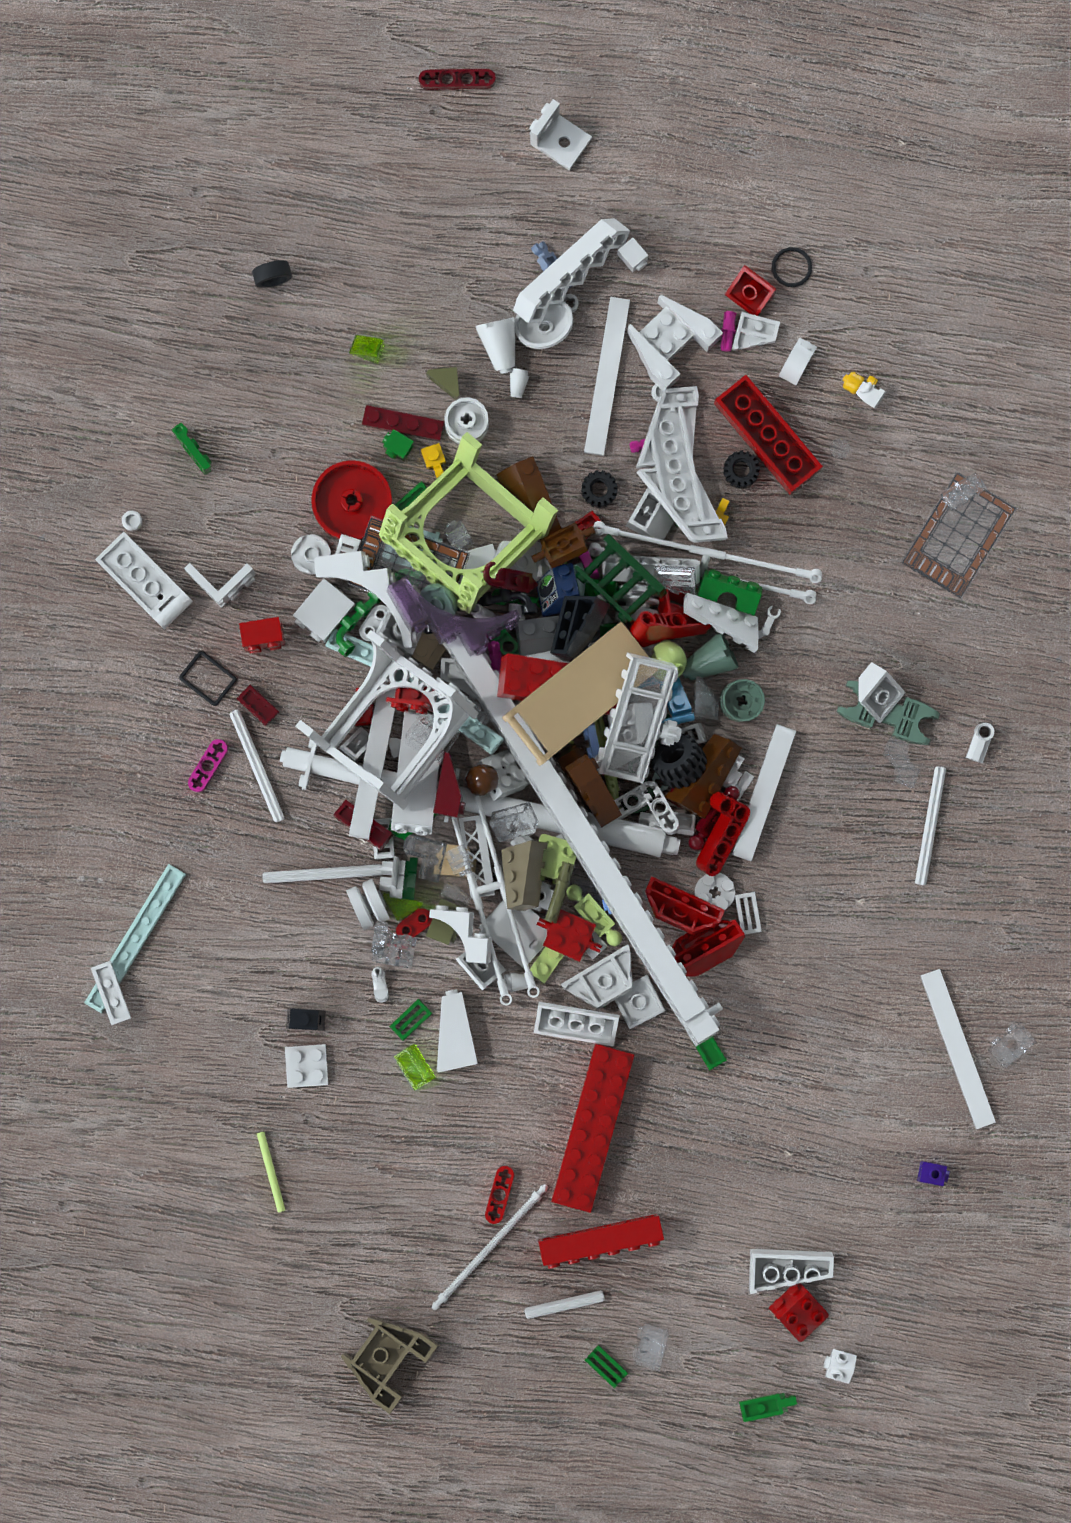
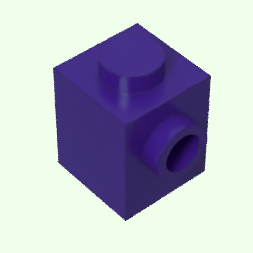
[917,1161,949,1186]

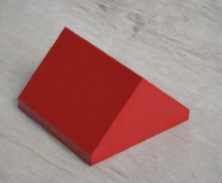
[725,265,776,316]

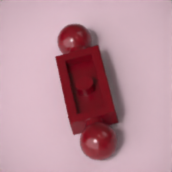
[688,786,740,851]

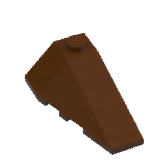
[496,456,562,535]

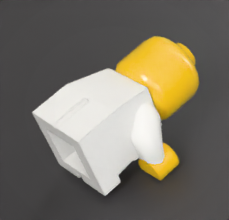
[842,372,886,409]

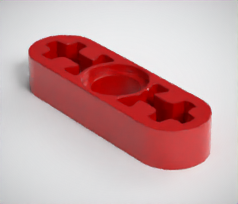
[485,1166,514,1224]

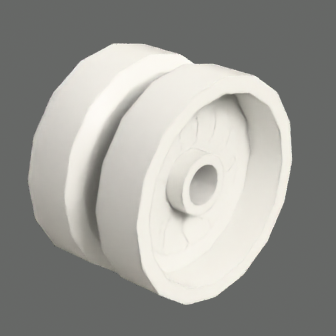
[445,397,489,444]
[346,879,390,931]

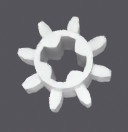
[659,720,681,746]

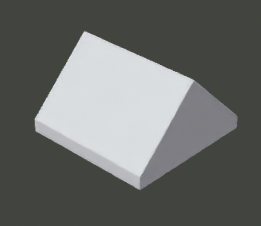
[456,952,506,991]

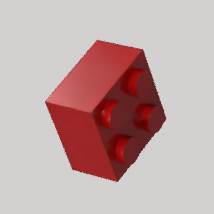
[239,617,286,654]

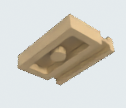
[411,632,446,670]

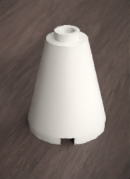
[476,317,515,374]

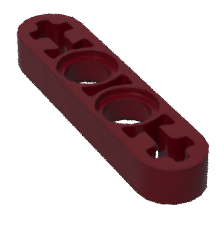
[418,69,496,90]

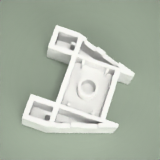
[627,295,723,391]

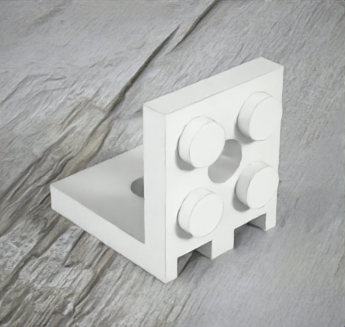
[529,99,592,171]
[184,563,256,608]

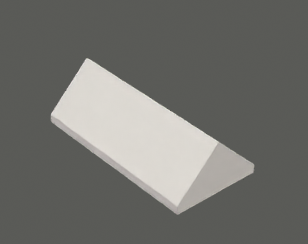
[534,1002,619,1047]

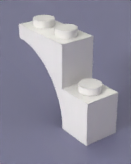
[429,905,492,964]

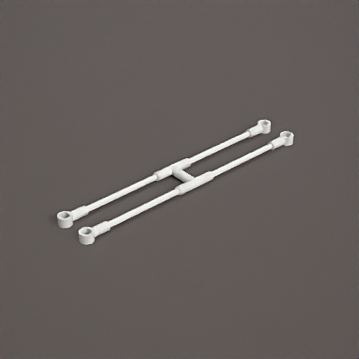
[588,521,822,604]
[438,772,540,1006]

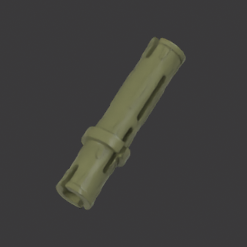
[544,861,575,923]

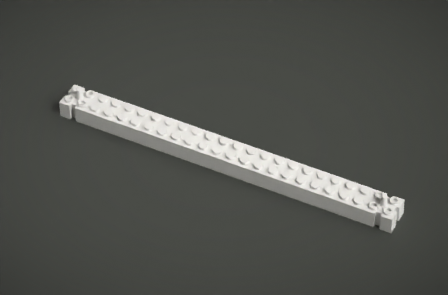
[437,616,723,1047]

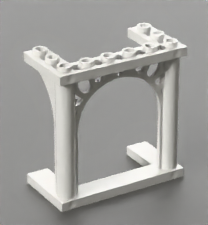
[295,630,479,810]

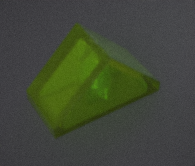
[349,335,385,364]
[383,893,424,922]

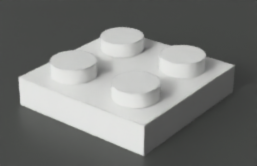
[285,1044,328,1088]

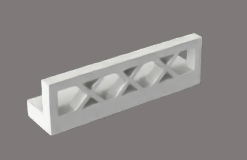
[459,815,495,899]

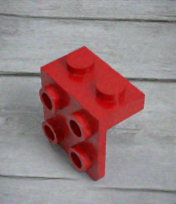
[386,686,437,715]
[768,1283,829,1342]

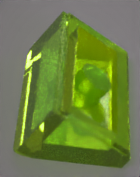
[393,1044,435,1091]

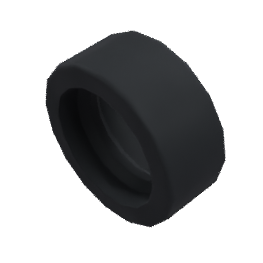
[252,260,292,288]

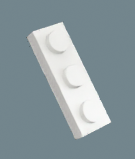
[91,961,131,1025]

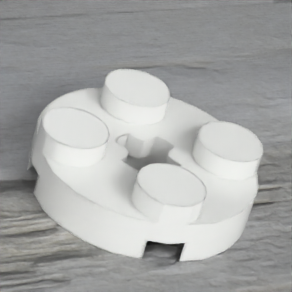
[694,873,735,910]

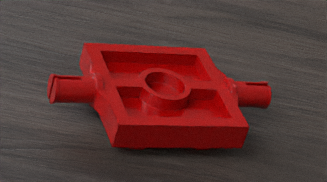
[536,909,603,962]

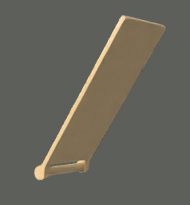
[502,622,658,766]

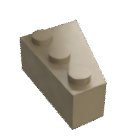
[501,840,547,911]

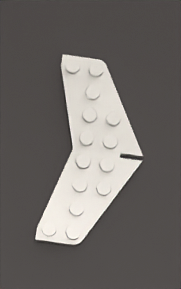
[636,386,728,543]

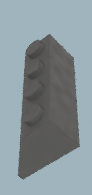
[515,616,600,656]

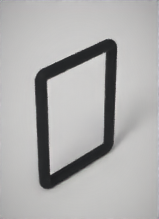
[179,651,237,706]

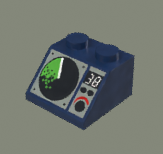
[536,563,580,617]

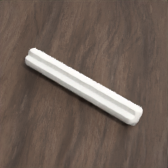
[525,1290,605,1319]

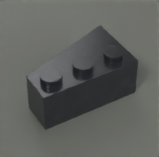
[550,596,610,662]

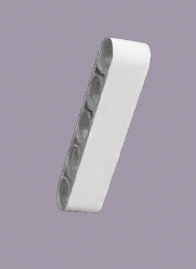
[602,555,700,585]

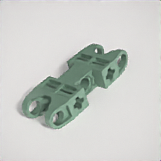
[836,681,940,745]

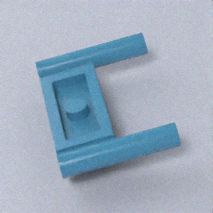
[638,677,695,724]

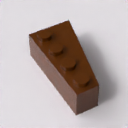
[665,734,742,819]

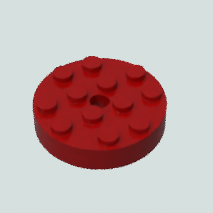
[311,460,392,541]

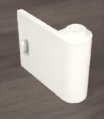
[479,901,547,968]

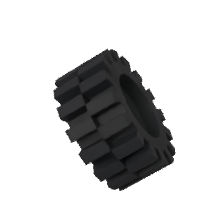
[723,450,760,489]
[581,470,618,508]

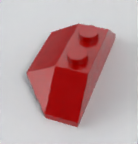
[645,876,725,935]
[672,920,745,977]

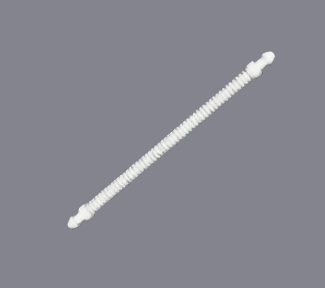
[431,1184,548,1310]

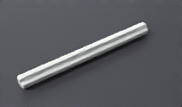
[230,710,284,822]
[915,766,946,885]
[263,864,382,883]

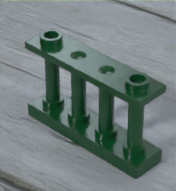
[574,534,667,626]

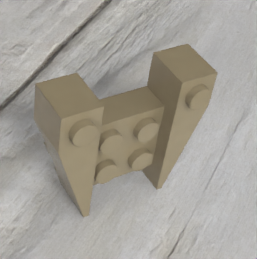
[341,1316,439,1414]

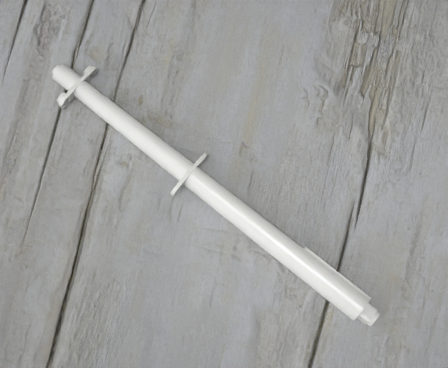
[280,739,681,858]

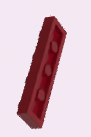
[362,405,444,442]

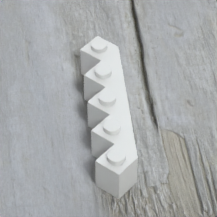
[513,218,630,323]

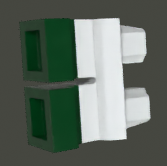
[379,856,418,900]

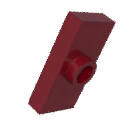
[236,685,280,727]

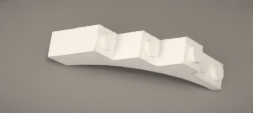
[314,551,421,648]

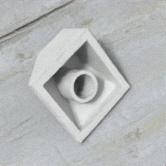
[859,662,906,723]

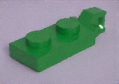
[171,423,212,475]
[739,1393,797,1422]

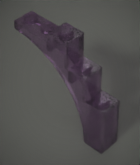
[387,577,521,656]

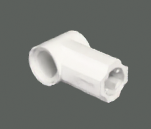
[966,723,995,763]

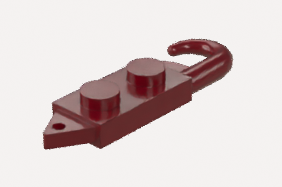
[483,562,538,594]

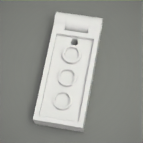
[95,532,193,630]

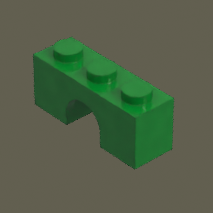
[697,569,762,615]

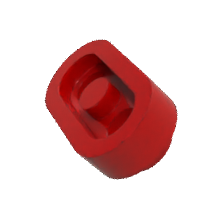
[396,908,433,941]

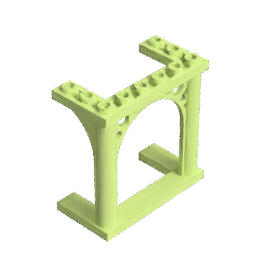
[379,432,558,614]

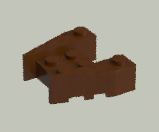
[554,743,622,828]

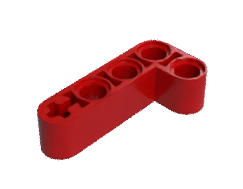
[696,792,750,876]

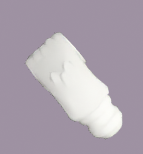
[371,967,389,1003]

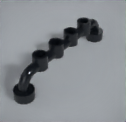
[422,589,538,634]

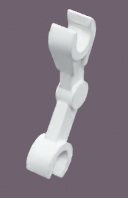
[745,606,781,649]

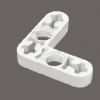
[614,781,680,835]

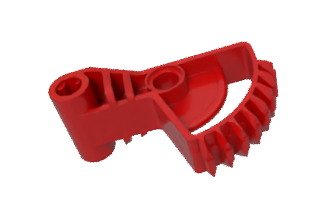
[629,584,712,648]

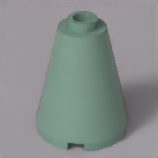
[682,633,739,680]

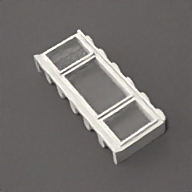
[597,652,678,784]

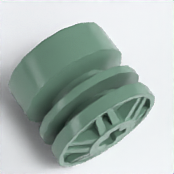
[719,679,765,722]

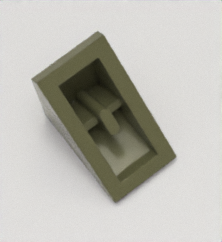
[426,367,460,400]

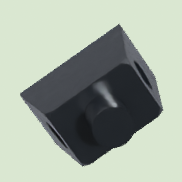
[286,1008,326,1031]

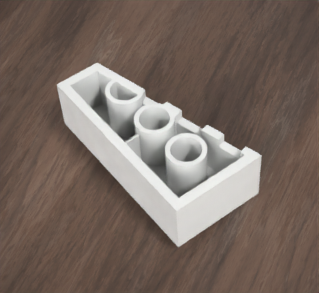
[749,1249,834,1294]

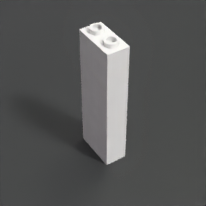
[391,712,444,836]

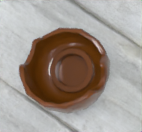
[465,764,499,796]

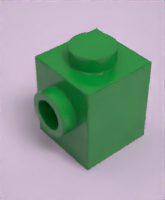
[382,429,415,461]

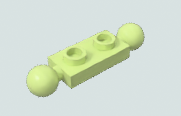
[566,884,622,946]

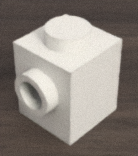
[617,238,648,273]

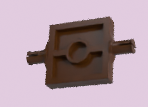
[531,522,596,569]

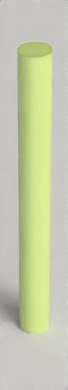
[256,1132,286,1212]

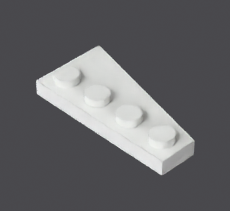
[684,593,758,653]

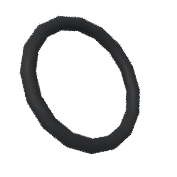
[771,247,812,287]

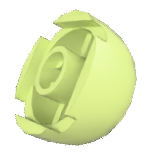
[649,640,687,681]

